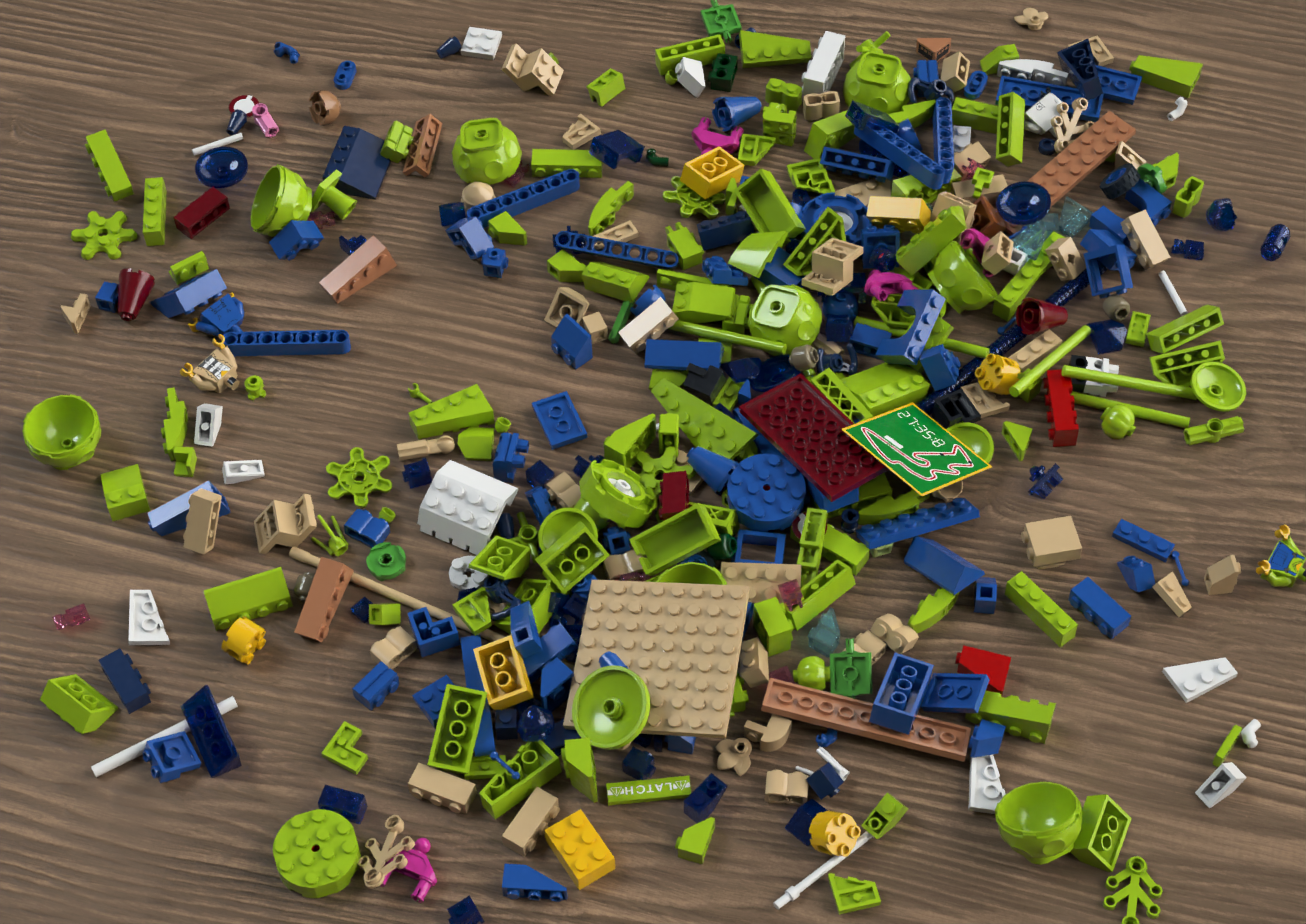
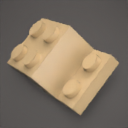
[501,43,564,97]
[802,237,863,295]
[254,493,317,554]

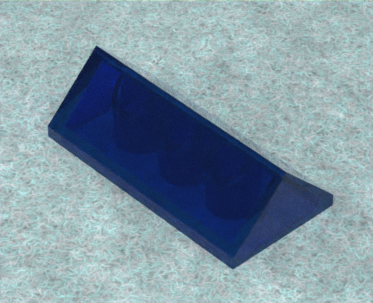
[180,685,242,778]

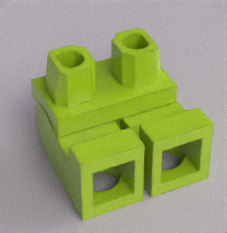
[763,102,796,147]

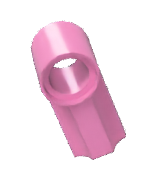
[252,103,279,138]

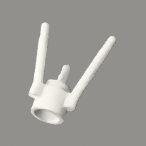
[796,747,850,781]

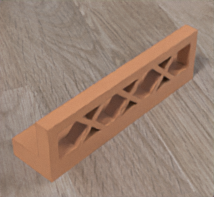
[403,114,442,178]

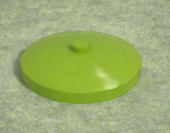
[572,665,650,750]

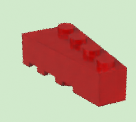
[1042,369,1079,447]

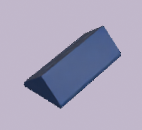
[645,339,724,370]
[904,536,985,595]

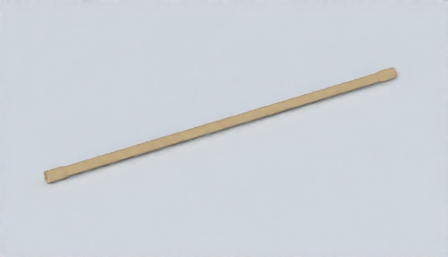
[289,546,575,672]

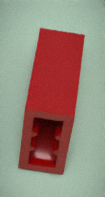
[955,645,1011,696]

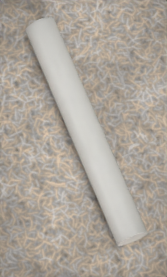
[192,133,243,156]
[1158,271,1188,316]

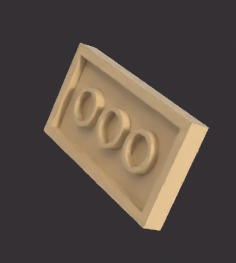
[721,562,801,603]

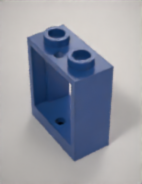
[1083,245,1133,299]
[731,530,786,564]

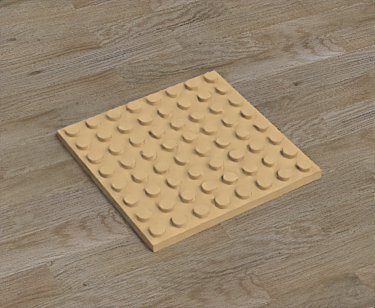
[563,580,750,739]

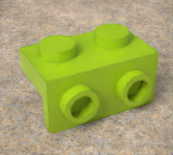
[169,251,209,285]

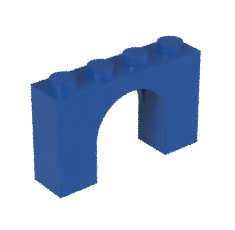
[1089,179,1172,247]
[875,289,946,365]

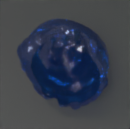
[1206,198,1237,232]
[517,705,554,742]

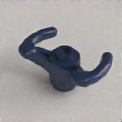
[908,77,954,107]
[816,343,858,380]
[482,576,521,621]

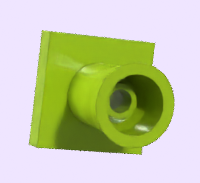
[311,169,357,220]

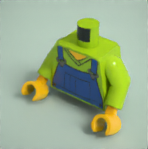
[1256,525,1306,587]

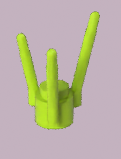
[311,514,348,556]

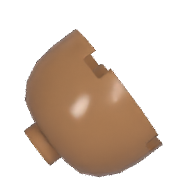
[309,90,341,126]

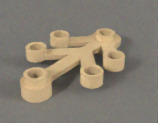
[1051,97,1094,153]
[358,815,415,889]

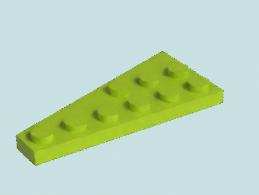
[651,378,760,460]

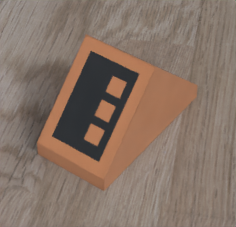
[916,38,951,62]

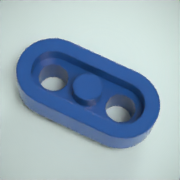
[334,61,356,90]
[964,71,988,99]

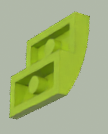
[726,178,737,216]

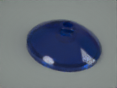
[195,147,248,188]
[996,181,1051,225]
[748,354,801,393]

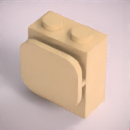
[930,191,977,246]
[1021,516,1082,569]

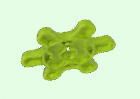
[663,176,726,219]
[71,211,137,260]
[636,446,696,501]
[326,447,392,508]

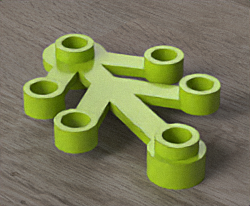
[1103,856,1163,924]

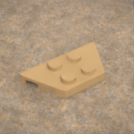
[835,178,891,208]

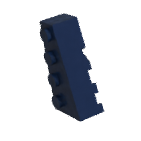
[1057,39,1103,101]

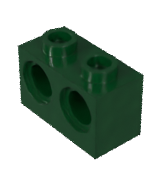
[708,53,738,92]

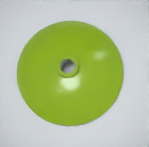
[1191,362,1246,412]
[946,422,994,463]
[538,507,598,552]

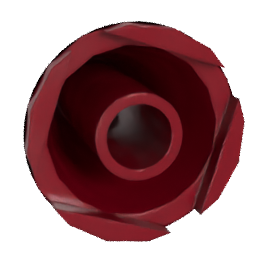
[118,268,155,321]
[1016,297,1068,335]

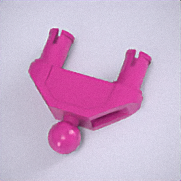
[692,117,744,156]
[960,228,993,277]
[864,270,919,301]
[380,838,437,903]

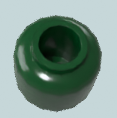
[706,533,737,560]

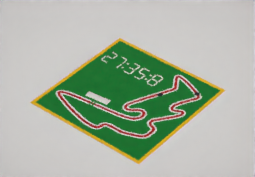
[842,402,992,496]

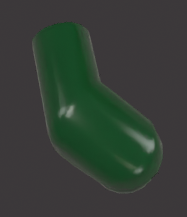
[646,148,669,166]

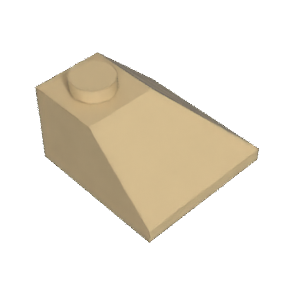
[544,287,589,327]

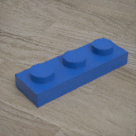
[1112,519,1175,563]

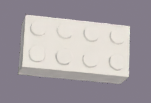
[801,31,845,97]

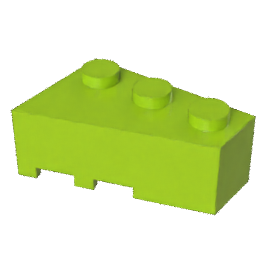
[804,110,857,159]

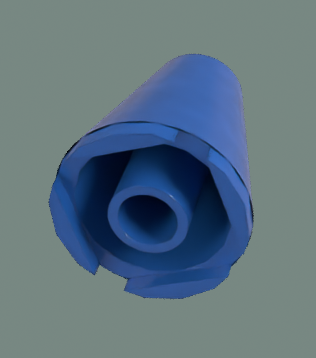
[712,97,762,132]
[687,446,739,496]

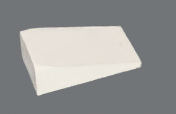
[222,460,265,484]

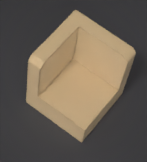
[582,312,608,344]

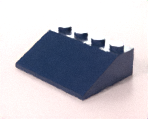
[322,126,391,200]

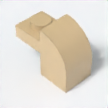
[744,714,792,752]

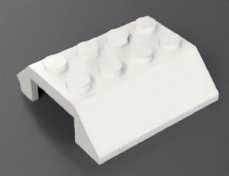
[417,460,519,555]

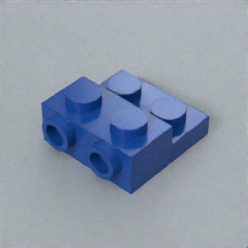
[861,225,900,269]
[702,256,748,286]
[525,486,556,526]
[412,675,457,728]
[142,731,201,783]

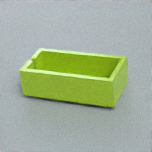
[734,169,806,248]
[629,503,721,576]

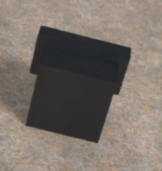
[683,363,726,407]
[932,388,981,429]

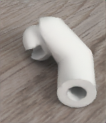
[1167,97,1188,121]
[1241,719,1261,748]

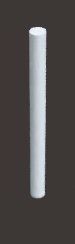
[91,696,238,778]

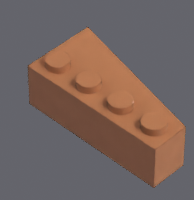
[319,235,397,304]
[294,557,354,642]

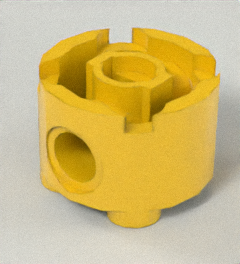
[975,353,1020,395]
[221,616,266,665]
[809,811,861,857]

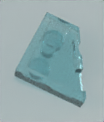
[1058,196,1093,238]
[1012,223,1047,261]

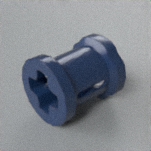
[841,508,859,534]

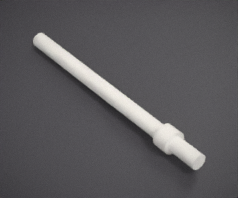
[773,831,874,910]

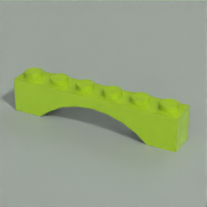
[992,231,1066,322]

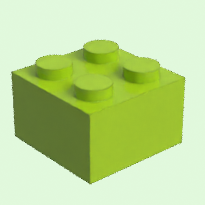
[753,597,794,657]

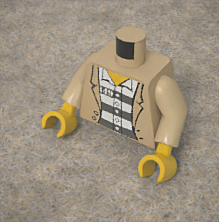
[180,334,239,393]

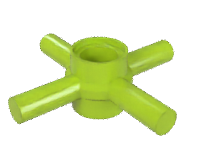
[849,31,891,68]
[508,512,539,563]

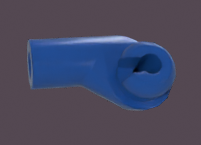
[816,728,838,747]

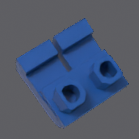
[492,433,529,483]

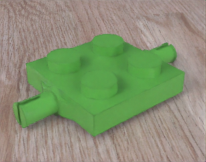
[701,0,742,43]
[830,639,873,699]

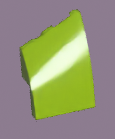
[786,158,835,194]
[728,231,789,278]

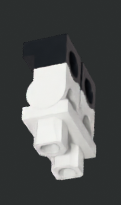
[1068,355,1119,397]

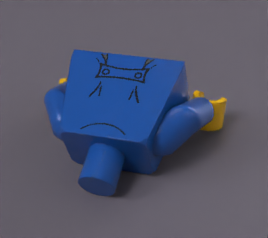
[188,293,244,336]

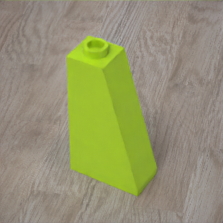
[1129,55,1203,98]

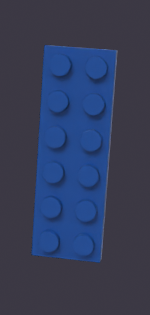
[995,76,1104,122]
[856,498,980,549]

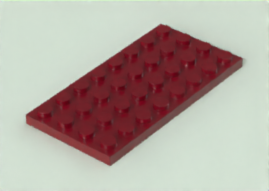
[739,373,890,502]

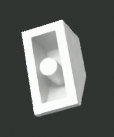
[675,57,705,98]
[194,403,223,446]
[1195,762,1247,808]

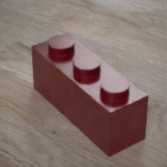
[173,187,230,239]
[659,471,690,521]

